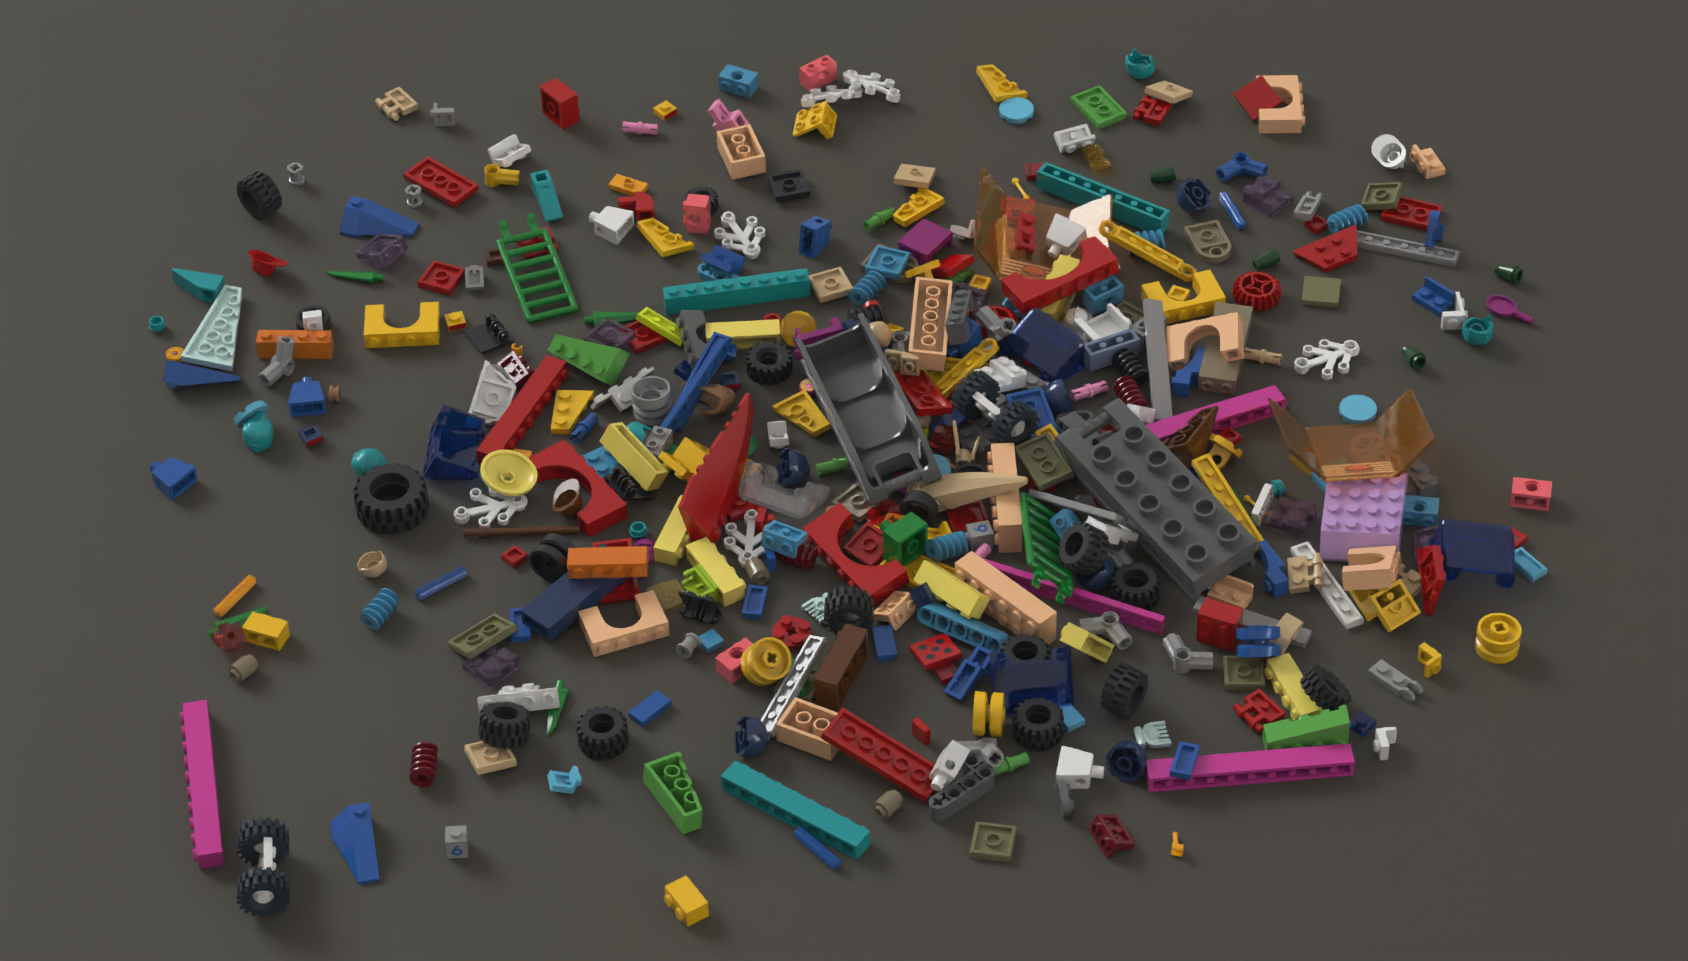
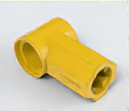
[484,164,520,187]

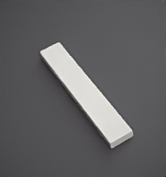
[1290,541,1364,630]

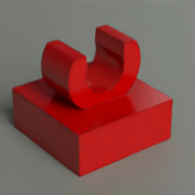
[756,507,775,534]

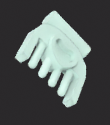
[801,592,828,625]
[1133,720,1171,748]

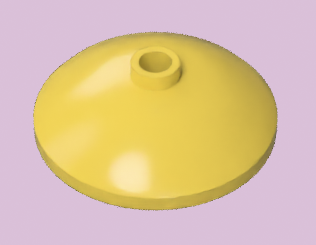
[480,450,537,496]

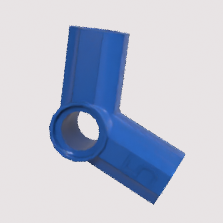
[1216,152,1268,182]

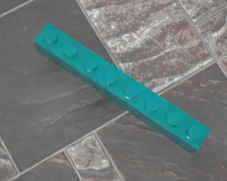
[1037,162,1170,234]
[663,268,811,316]
[721,761,871,860]

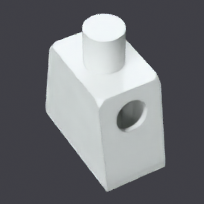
[589,206,634,245]
[1046,213,1087,259]
[929,740,970,791]
[1056,746,1105,789]

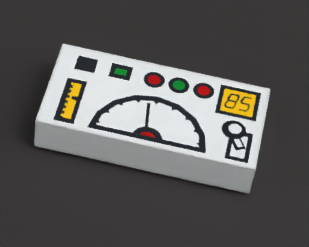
[1252,483,1273,526]

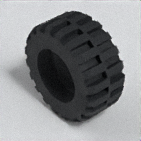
[353,463,429,534]

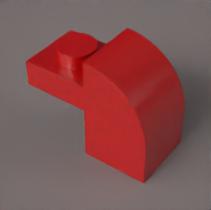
[617,191,655,221]

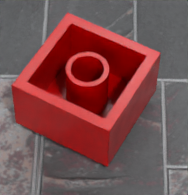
[540,78,580,130]
[1196,597,1244,652]

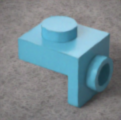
[547,766,582,794]

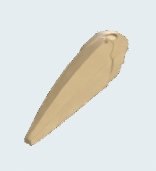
[907,472,1028,513]

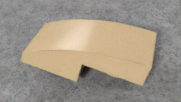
[884,349,920,376]
[1268,613,1304,656]

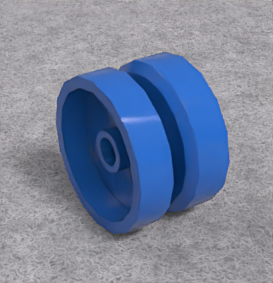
[1236,625,1281,657]

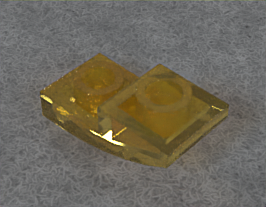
[1081,143,1112,174]

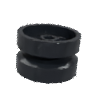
[529,533,576,583]

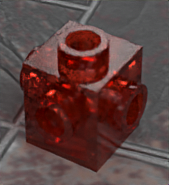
[929,422,960,455]
[213,621,246,651]

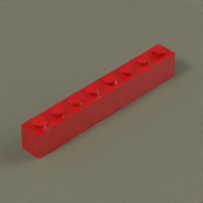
[476,355,569,465]

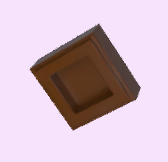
[485,249,504,267]

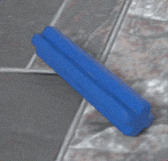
[1219,191,1246,230]
[414,566,468,600]
[794,826,841,870]

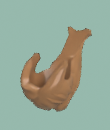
[681,382,735,415]

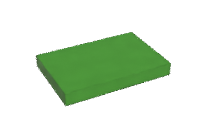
[1070,85,1128,130]

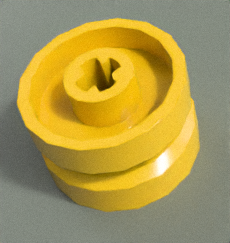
[1475,613,1522,664]
[741,637,792,686]
[973,691,1006,737]

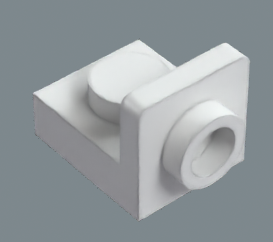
[303,310,323,330]

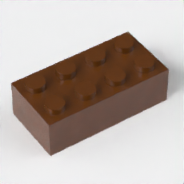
[812,623,868,712]

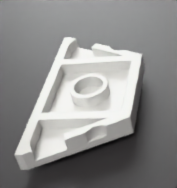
[464,360,516,429]

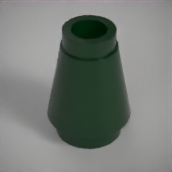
[1150,165,1176,183]
[1252,248,1281,270]
[1494,264,1523,284]
[1401,346,1426,370]

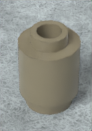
[745,557,770,585]
[228,655,258,683]
[873,790,903,819]

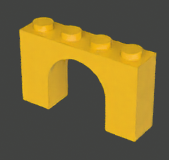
[1141,270,1226,324]
[364,302,440,348]

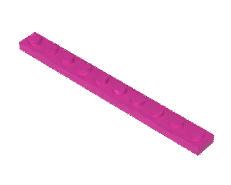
[982,558,1165,635]

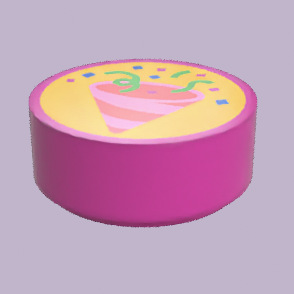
[799,379,815,396]

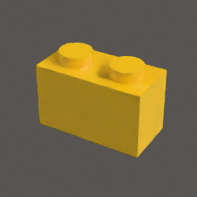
[242,612,290,651]
[664,875,709,927]

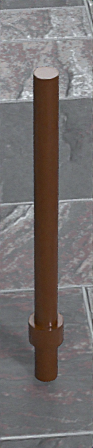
[463,526,580,538]

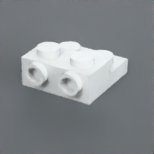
[974,357,1027,393]
[1086,516,1139,545]

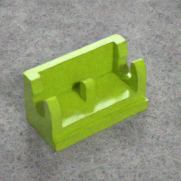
[681,563,720,602]

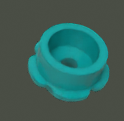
[148,316,166,332]
[1270,479,1286,498]
[629,521,648,539]

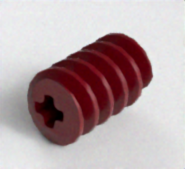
[1113,376,1148,407]
[774,543,818,570]
[409,742,438,787]

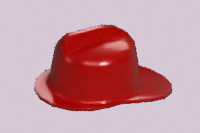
[249,250,288,277]

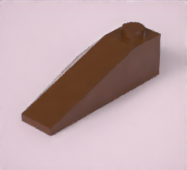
[1163,406,1219,467]

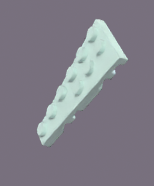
[181,285,243,372]

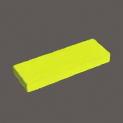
[635,307,684,347]

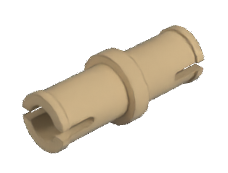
[1244,347,1282,366]

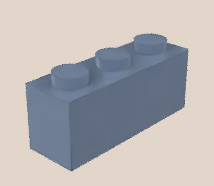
[1082,328,1141,372]

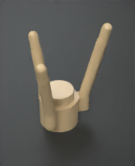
[953,420,981,467]

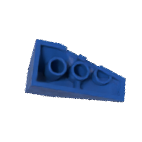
[339,196,420,238]
[162,360,242,389]
[330,802,380,884]

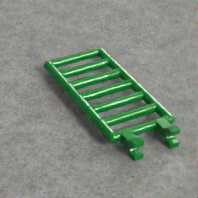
[496,213,579,323]
[1019,492,1074,605]

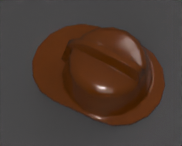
[552,479,583,519]

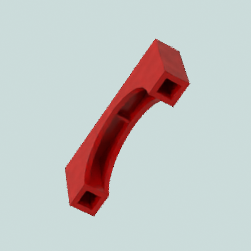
[1001,235,1119,316]
[528,440,628,537]
[803,503,910,607]

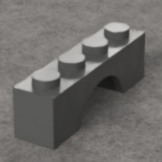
[945,290,976,345]
[676,310,707,370]

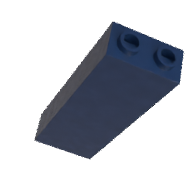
[520,543,629,642]

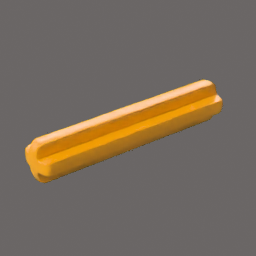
[213,575,256,618]

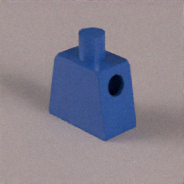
[799,216,833,259]
[946,317,983,359]
[289,377,326,417]
[150,457,198,501]

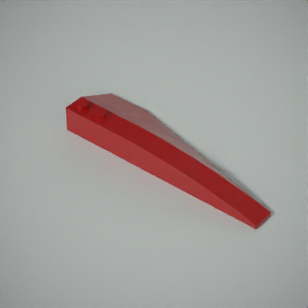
[678,393,754,545]

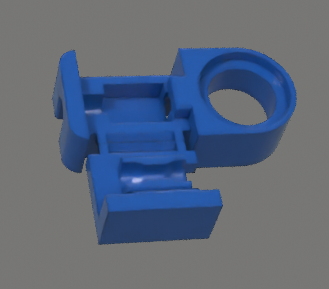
[1424,210,1445,248]

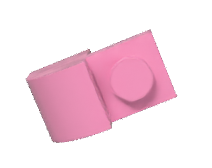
[708,99,749,131]

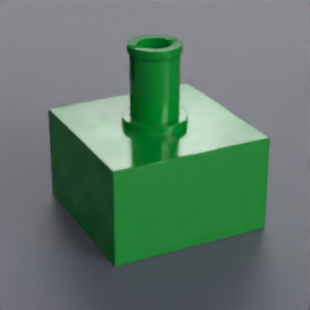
[880,512,928,567]

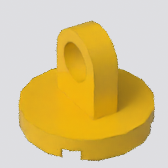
[905,259,941,279]
[780,311,817,348]
[1209,433,1243,470]

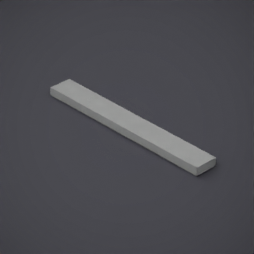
[1142,298,1173,422]

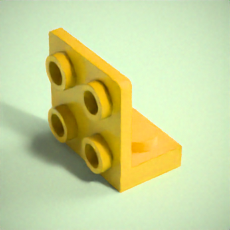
[793,101,837,140]

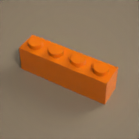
[256,330,334,359]
[567,546,649,579]

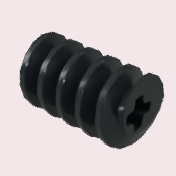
[847,305,887,324]
[1112,348,1149,386]

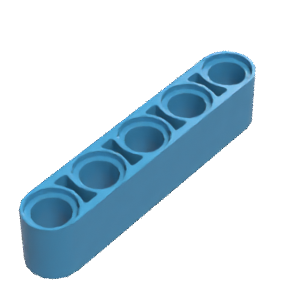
[917,602,1010,654]

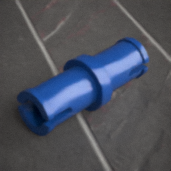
[569,413,599,444]

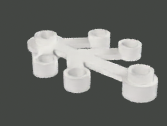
[843,70,901,102]
[801,85,863,107]
[714,211,765,259]
[1294,339,1360,380]
[454,488,528,528]
[724,509,770,568]

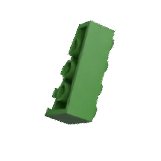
[547,334,630,386]
[1262,705,1350,750]
[643,751,703,834]

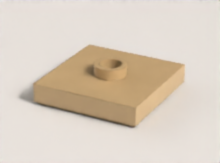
[1144,80,1193,104]
[894,164,936,189]
[809,267,853,303]
[464,741,517,775]

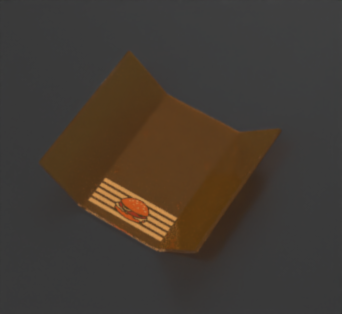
[973,165,1113,280]
[1268,388,1436,482]

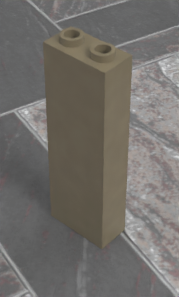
[1198,302,1253,395]

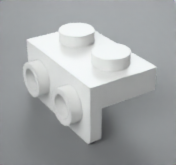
[1053,124,1096,153]
[488,134,531,168]

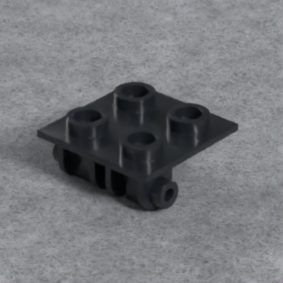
[465,313,514,354]
[605,466,655,500]
[677,591,722,625]

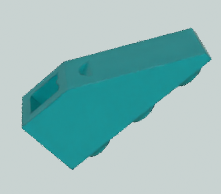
[530,170,563,222]
[172,268,225,303]

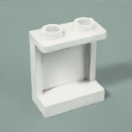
[1074,303,1132,344]

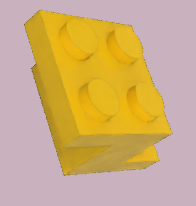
[658,437,710,482]
[1349,579,1421,633]

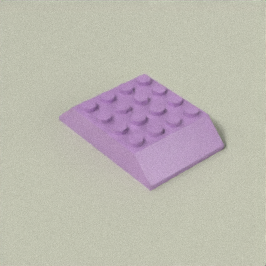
[1320,469,1408,562]

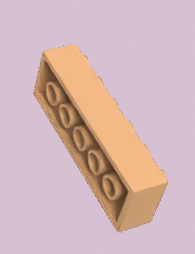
[908,277,953,372]
[987,443,1022,553]
[955,551,1057,645]

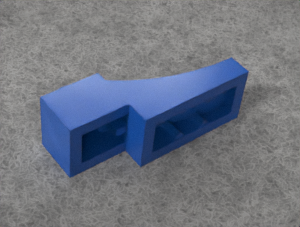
[1170,347,1205,398]
[1258,540,1289,599]
[944,645,998,703]

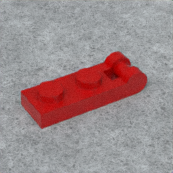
[1015,212,1037,254]

